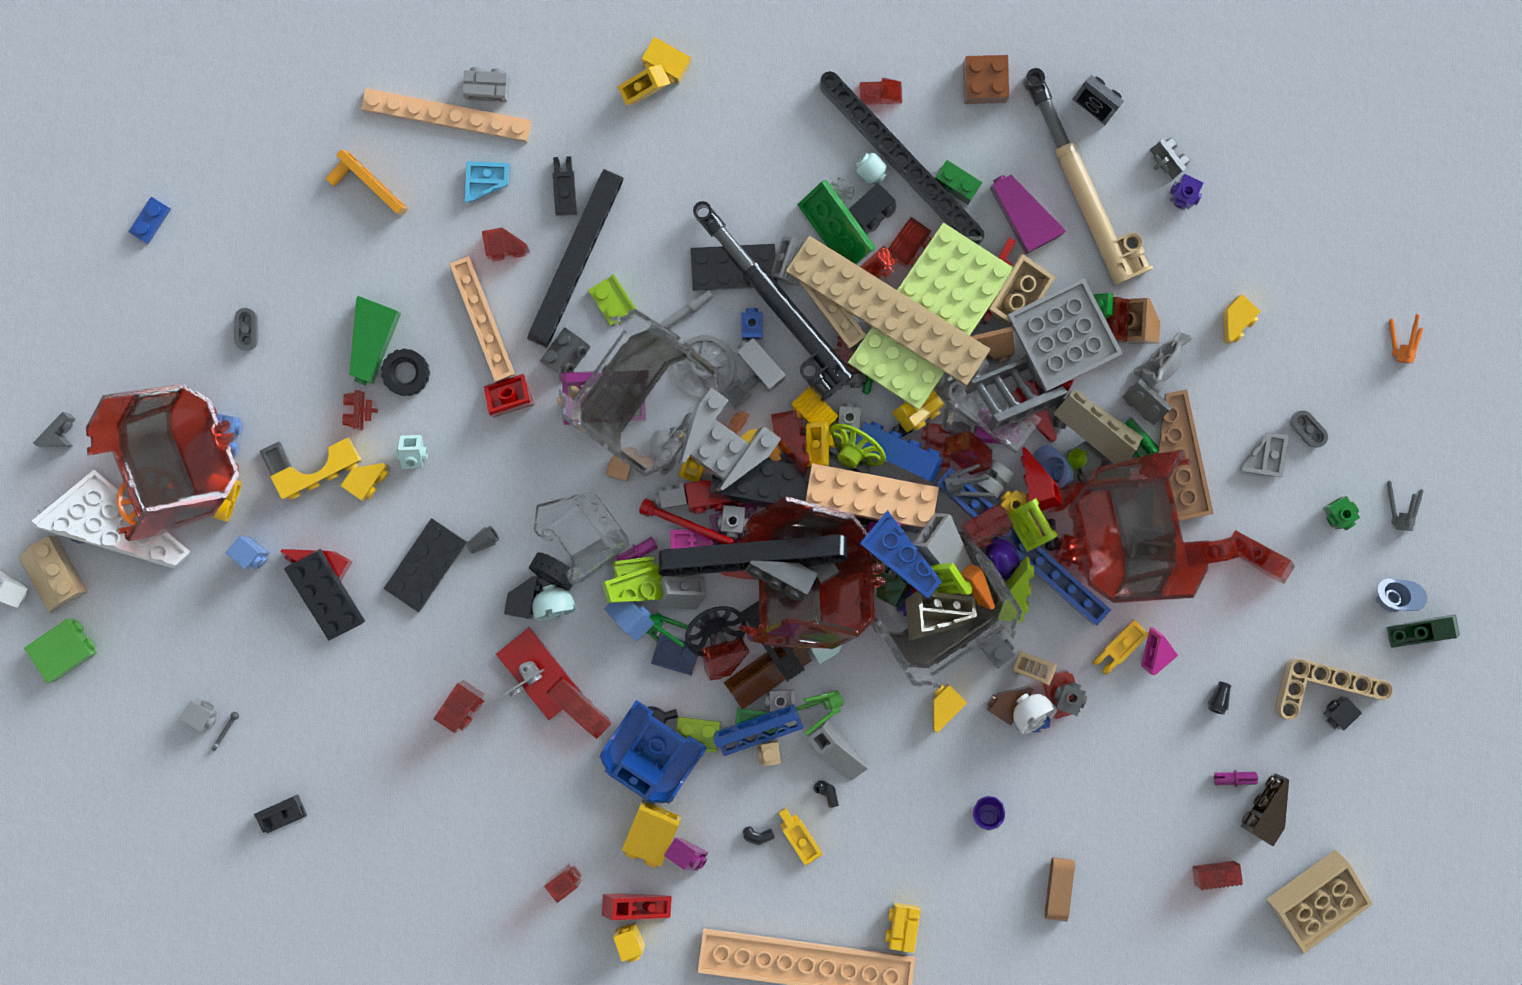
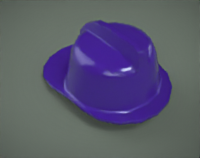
[985,538,1020,580]

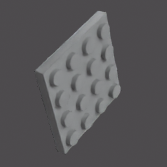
[1007,278,1123,392]

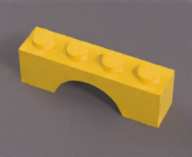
[270,438,361,501]

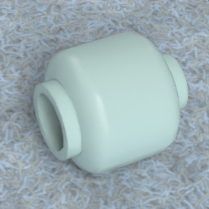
[855,152,887,184]

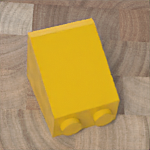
[622,800,682,868]

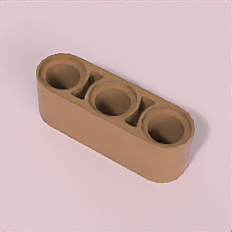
[1045,857,1075,922]

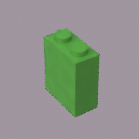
[24,618,97,683]

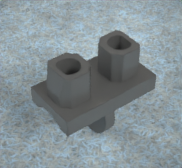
[1150,138,1190,179]

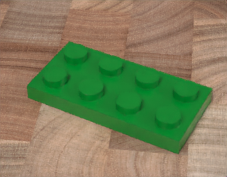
[797,180,876,265]

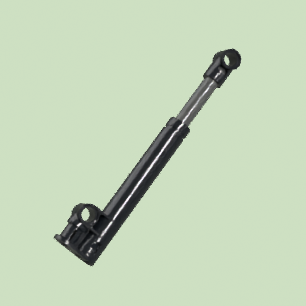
[693,201,855,402]

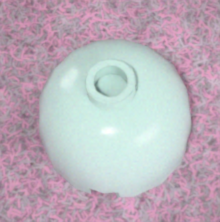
[532,585,577,621]

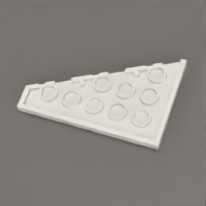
[31,470,190,569]

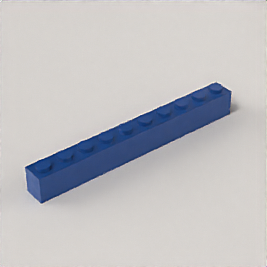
[934,467,1111,626]

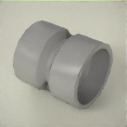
[975,459,1014,499]

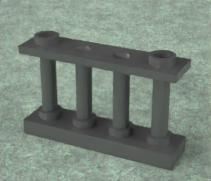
[965,355,1067,432]

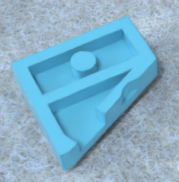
[464,161,510,203]

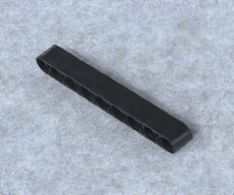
[527,169,624,348]
[658,535,848,576]

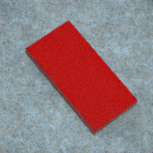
[496,627,582,720]

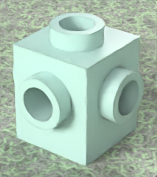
[396,435,428,469]

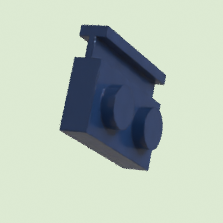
[651,634,698,676]

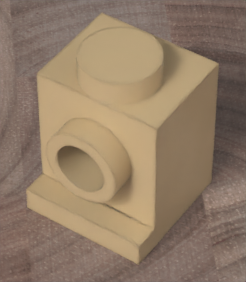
[757,740,781,766]

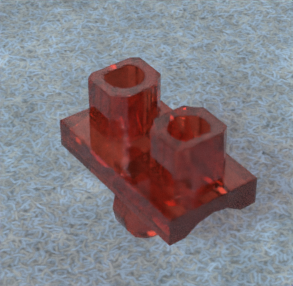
[342,390,378,430]

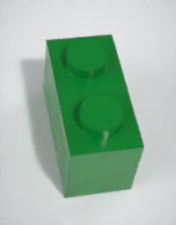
[935,160,983,205]

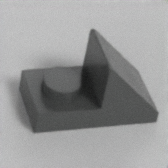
[33,412,76,447]

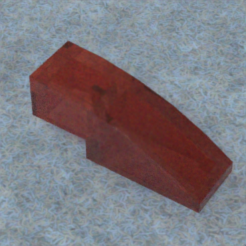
[547,677,611,739]

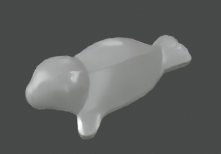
[1134,332,1193,394]

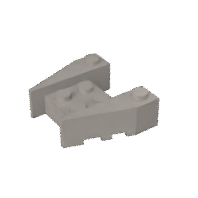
[678,387,781,492]

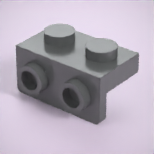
[540,327,590,375]
[1122,378,1172,426]

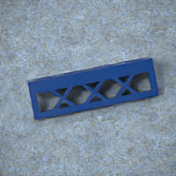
[714,704,804,756]

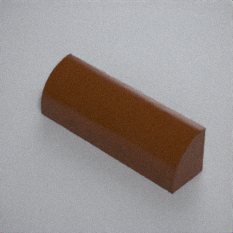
[723,634,812,710]

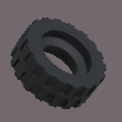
[381,348,430,396]
[529,552,578,591]

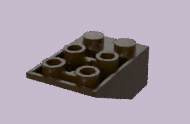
[1241,773,1289,846]

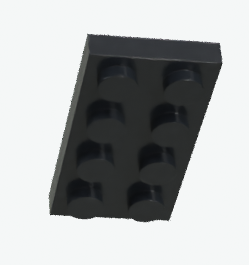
[691,244,777,291]
[383,518,467,612]
[284,548,365,641]

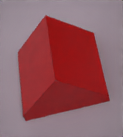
[484,374,534,418]

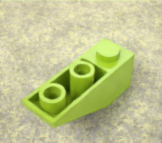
[996,557,1034,622]

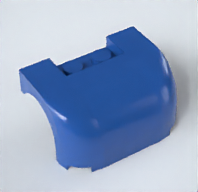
[599,700,707,804]

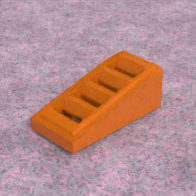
[960,564,995,610]

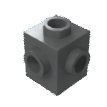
[1054,681,1087,716]

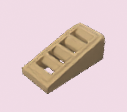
[1012,651,1057,685]

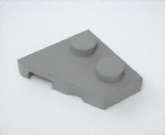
[1240,432,1289,478]

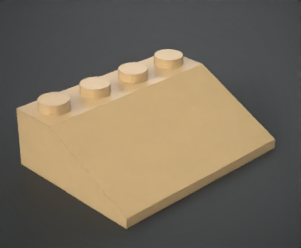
[1266,850,1373,954]

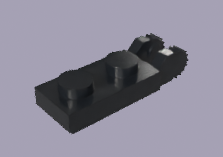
[552,156,577,216]

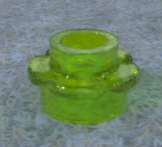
[1067,448,1088,469]

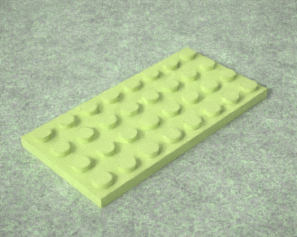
[848,223,1013,410]

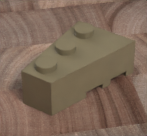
[905,591,977,641]

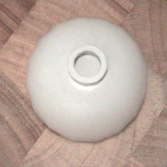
[1013,694,1057,734]

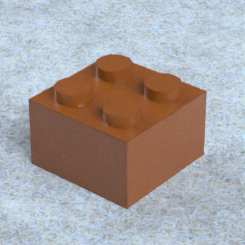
[963,55,1009,104]

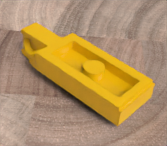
[779,807,823,866]

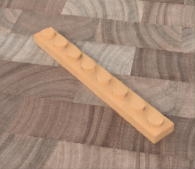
[361,88,531,142]

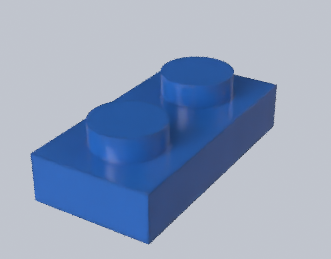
[128,197,171,244]

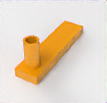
[325,149,408,215]

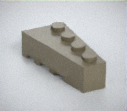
[1053,389,1143,468]

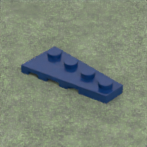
[860,510,942,599]

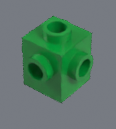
[1323,496,1360,531]

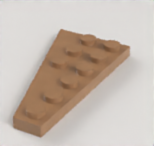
[1150,389,1214,527]

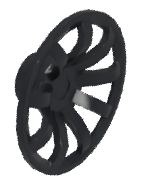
[685,606,747,657]

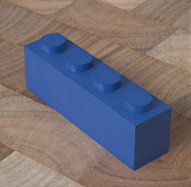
[855,421,944,482]

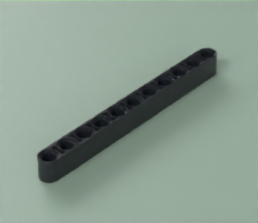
[820,71,984,245]

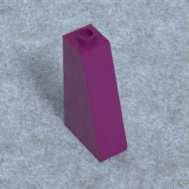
[990,175,1066,255]

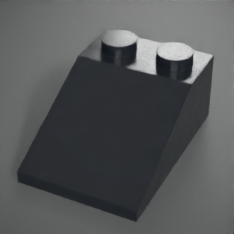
[1072,75,1124,125]

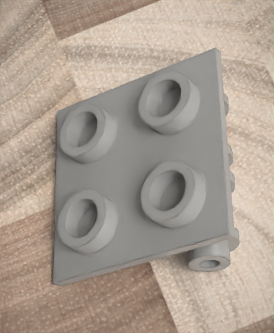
[503,661,545,697]

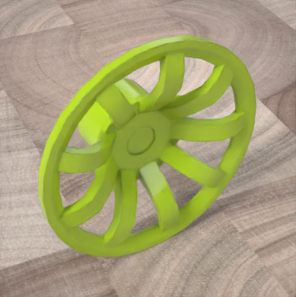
[829,424,886,468]

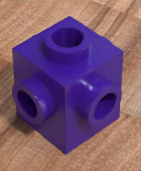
[1169,174,1204,210]

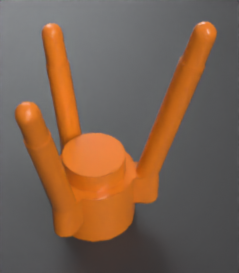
[1389,314,1423,363]

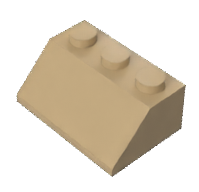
[988,254,1055,331]
[19,536,88,613]

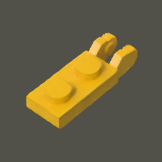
[1092,619,1148,675]

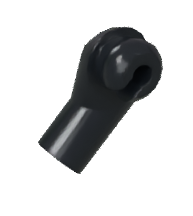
[813,780,839,808]
[743,826,775,845]

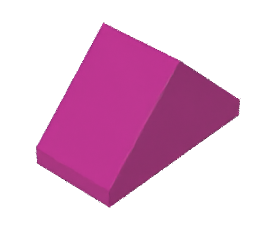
[1141,627,1178,675]

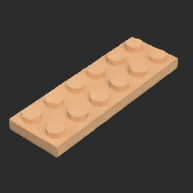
[804,463,939,529]

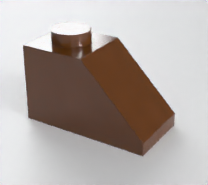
[987,686,1034,725]

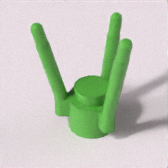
[796,690,844,736]

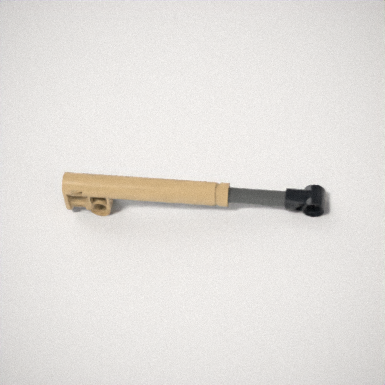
[1023,68,1154,286]

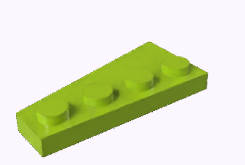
[601,564,685,603]

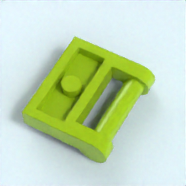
[1006,498,1058,552]
[930,562,972,595]

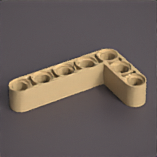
[1275,658,1393,720]

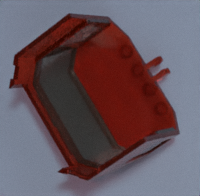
[86,384,239,541]
[1068,451,1209,603]
[738,496,885,649]

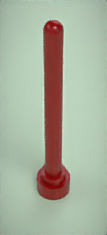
[639,498,734,544]

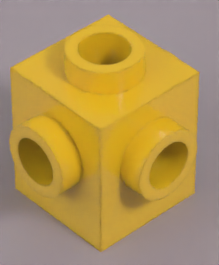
[999,490,1031,516]

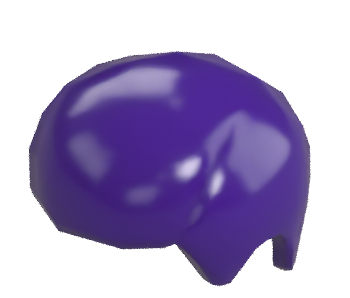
[973,796,1005,831]

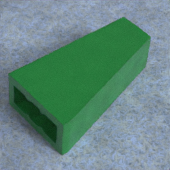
[349,296,401,386]

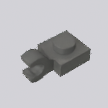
[722,375,760,409]

